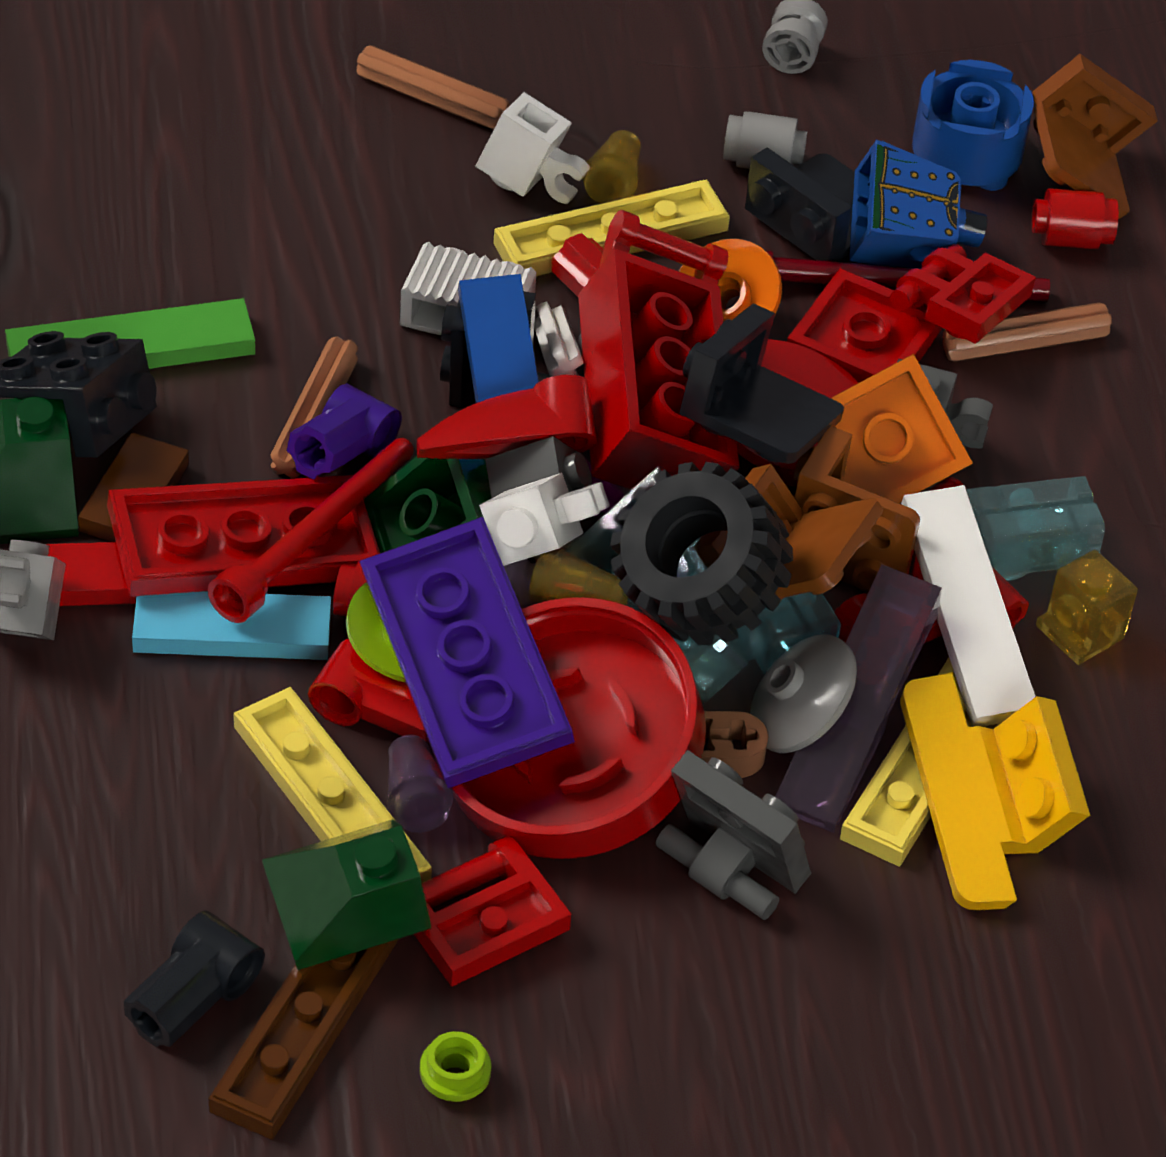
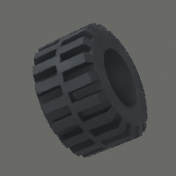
[610,462,793,645]

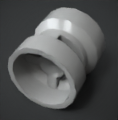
[762,0,828,74]

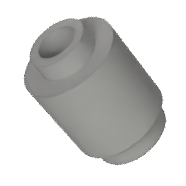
[723,111,807,169]

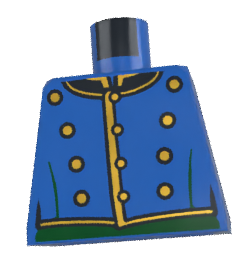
[849,140,988,269]

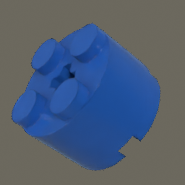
[912,60,1034,191]

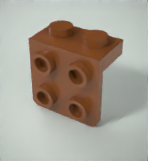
[1032,54,1158,219]
[793,426,920,598]
[693,464,883,600]

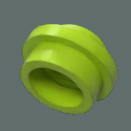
[420,1031,491,1102]

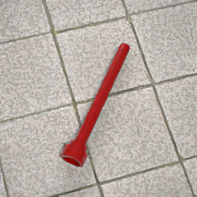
[208,438,414,623]

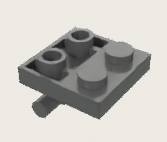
[656,750,811,920]

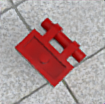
[890,244,1036,344]

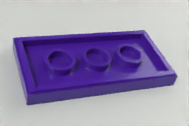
[360,517,575,789]

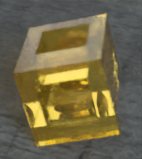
[1036,549,1138,665]

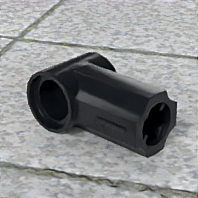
[123,910,265,1047]

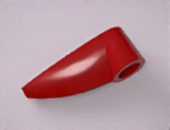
[417,375,597,459]

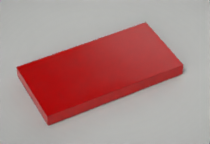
[107,475,380,597]

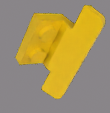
[900,672,1090,910]

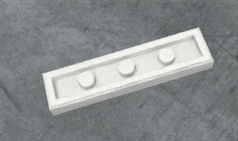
[901,485,1035,727]

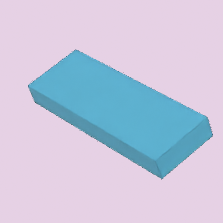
[132,591,331,660]

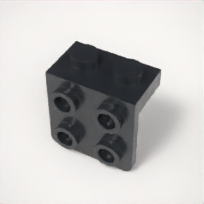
[745,147,855,262]
[679,303,844,464]
[0,331,157,458]

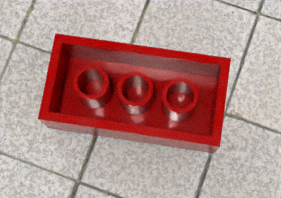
[578,248,740,491]

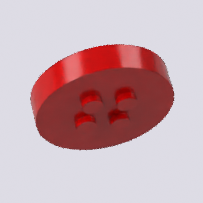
[450,597,706,859]

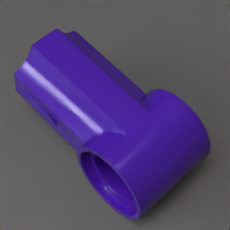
[286,383,402,480]

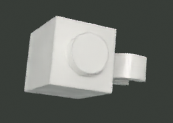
[475,92,591,204]
[479,473,610,566]

